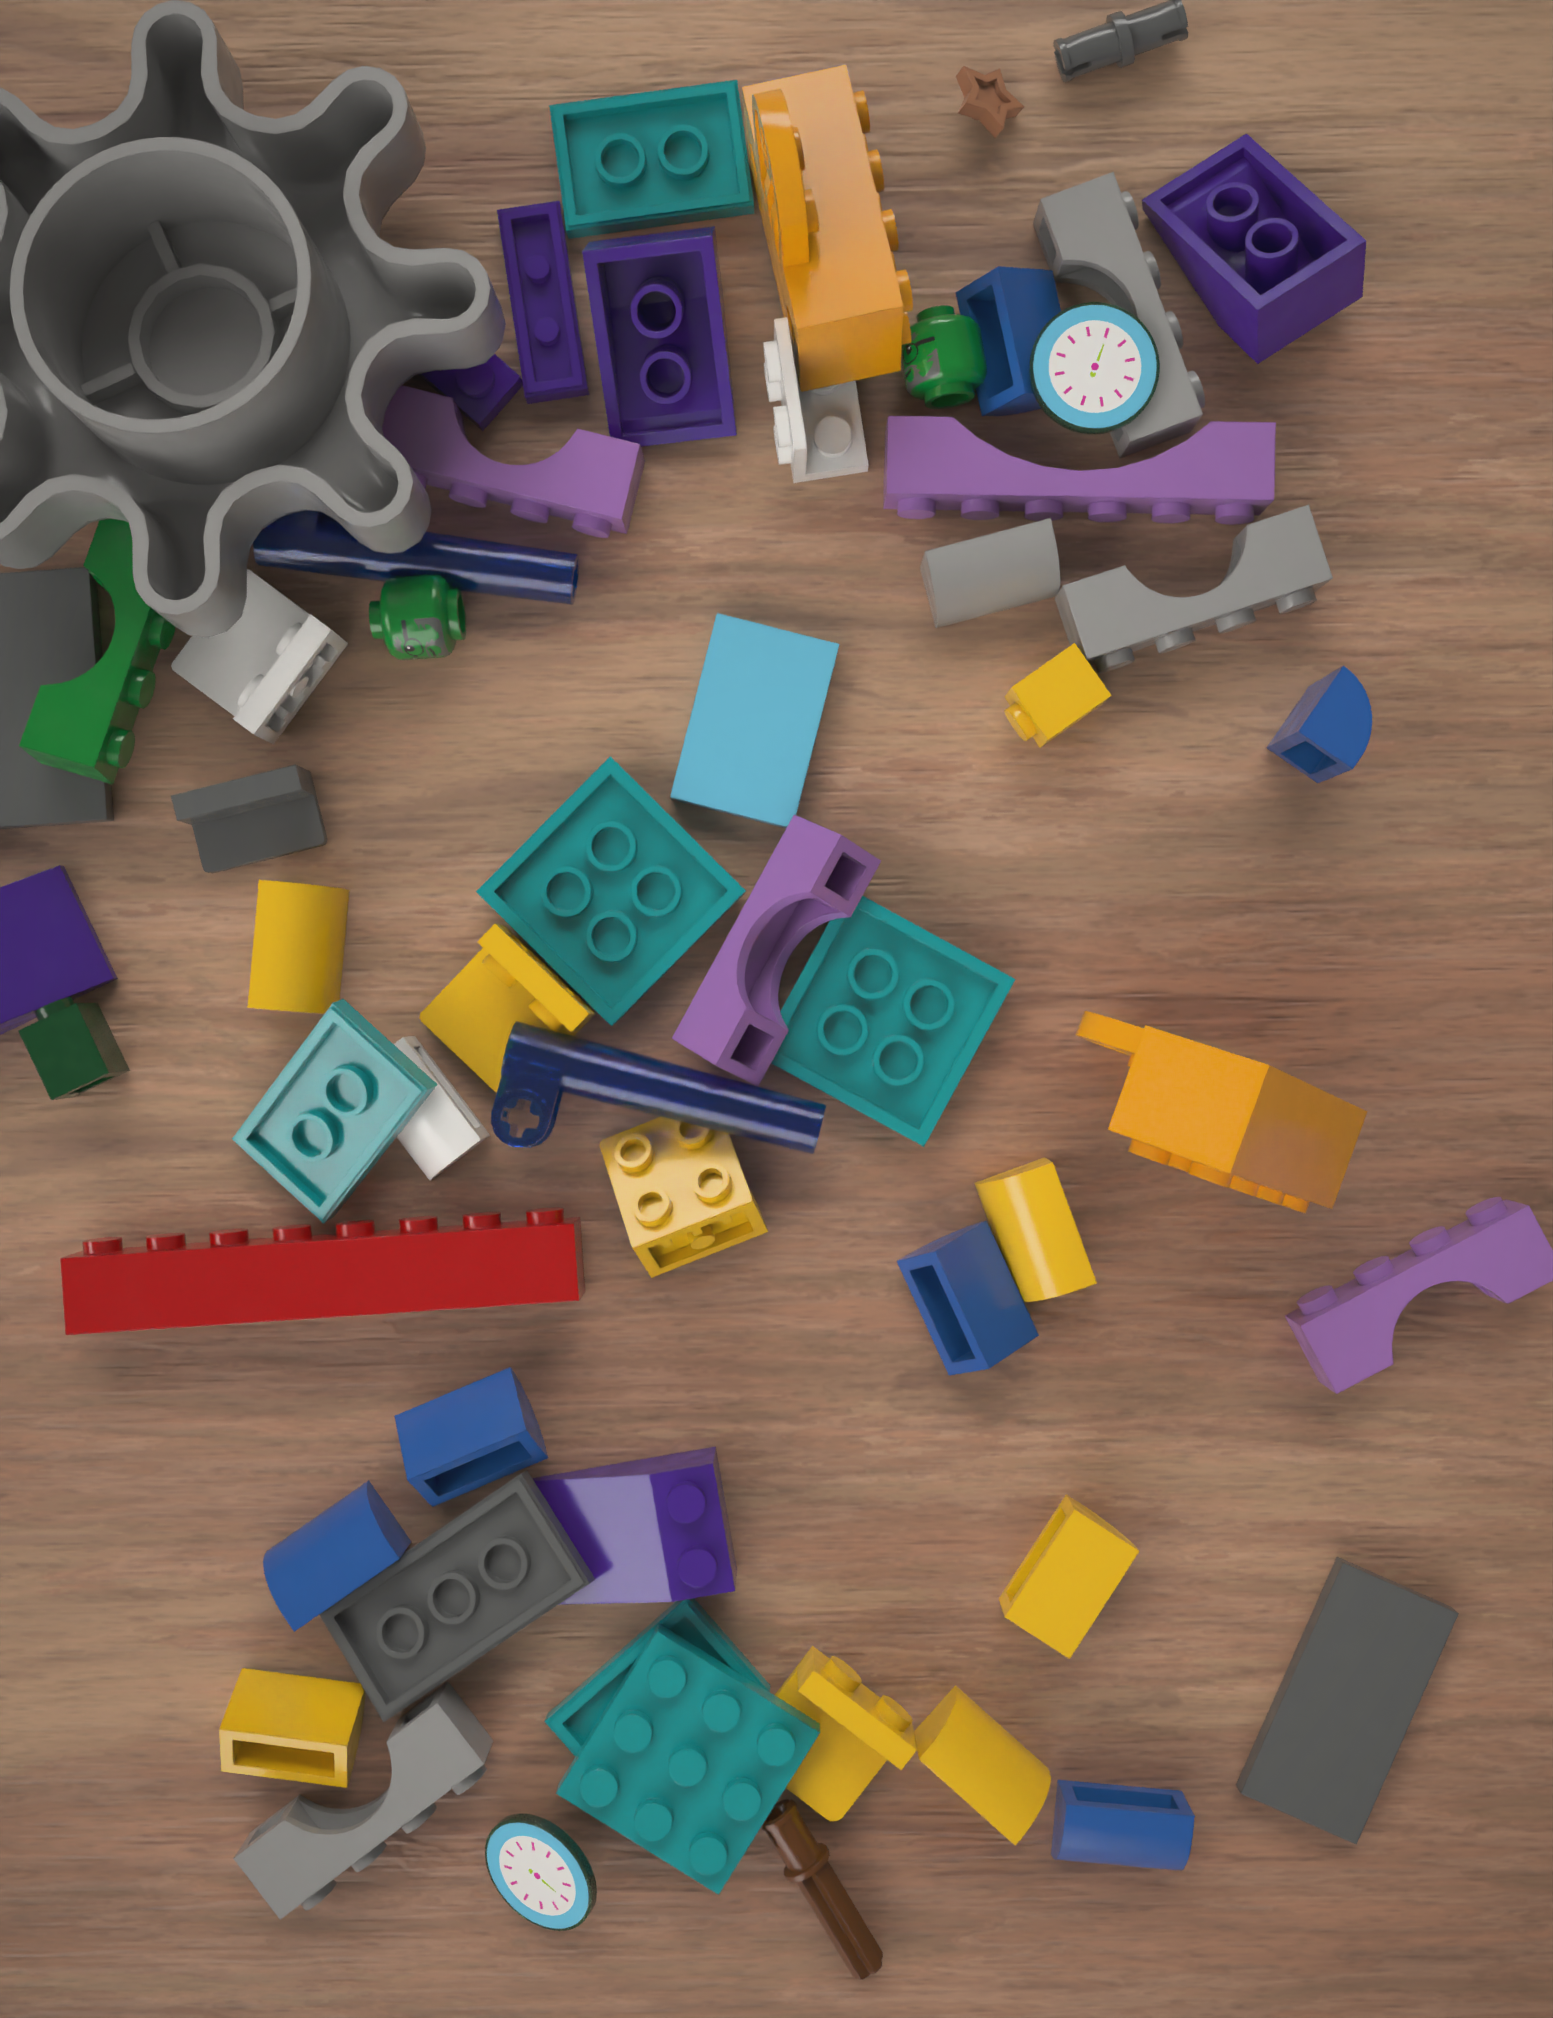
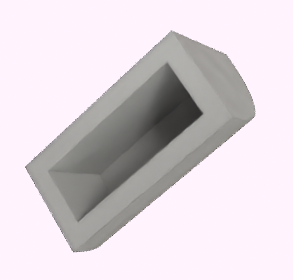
[920,518,1061,628]

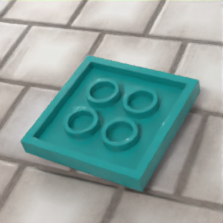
[476,756,746,1026]
[771,895,1016,1147]
[556,1624,820,1895]

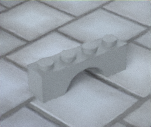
[1033,172,1205,459]
[1055,505,1333,673]
[233,1682,493,1920]

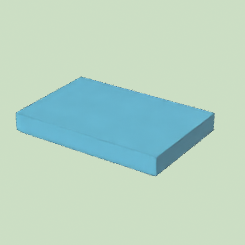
[670,613,840,828]

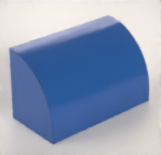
[955,266,1062,416]
[1267,665,1372,783]
[897,1221,1039,1376]
[394,1367,548,1507]
[263,1480,412,1632]
[1051,1780,1195,1871]

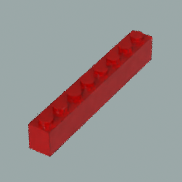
[60,1207,585,1335]

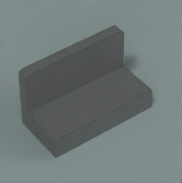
[171,764,327,873]

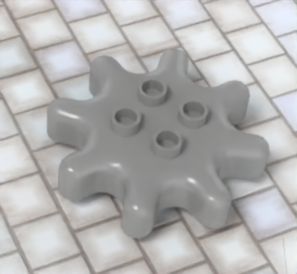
[0,0,506,638]

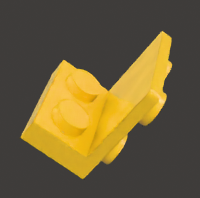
[419,923,596,1102]
[599,1097,768,1278]

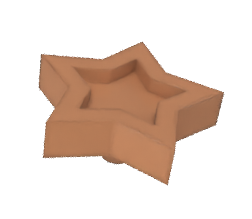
[955,66,1024,138]

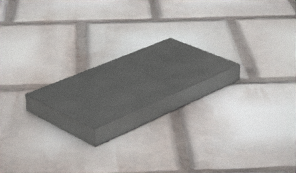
[0,567,114,829]
[319,1471,595,1722]
[1236,1557,1459,1845]

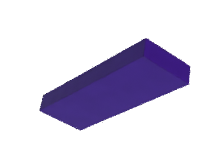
[497,201,590,404]

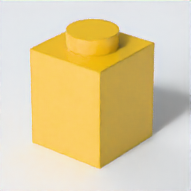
[1004,643,1112,748]

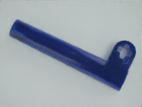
[253,510,580,605]
[491,1021,826,1154]

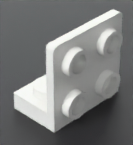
[763,317,869,483]
[171,569,348,744]

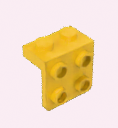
[775,1646,917,1821]

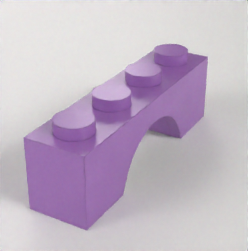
[382,385,645,538]
[672,815,881,1086]
[1285,1197,1553,1394]

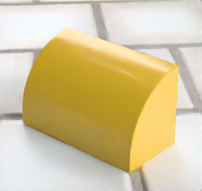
[247,879,350,1014]
[974,1157,1097,1302]
[999,1494,1139,1659]
[219,1668,366,1788]
[914,1685,1051,1846]

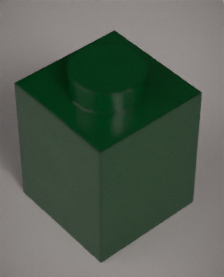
[18,997,130,1100]

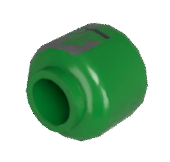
[901,305,987,409]
[369,574,466,660]

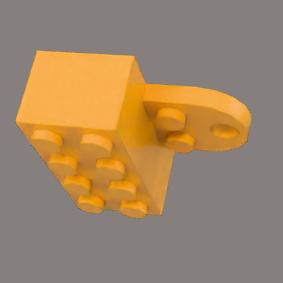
[742,65,913,392]
[1075,1011,1368,1214]

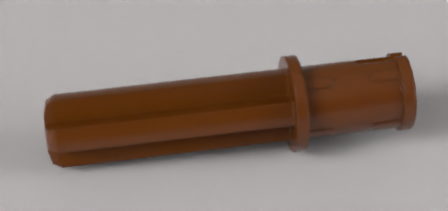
[761,1799,883,1980]

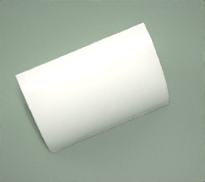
[394,1036,490,1181]

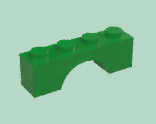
[19,518,176,784]

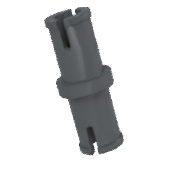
[1053,0,1188,83]

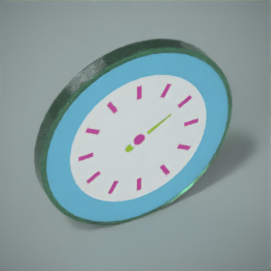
[1029,302,1160,435]
[485,1813,597,1931]

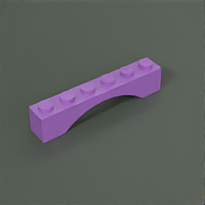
[883,416,1276,525]

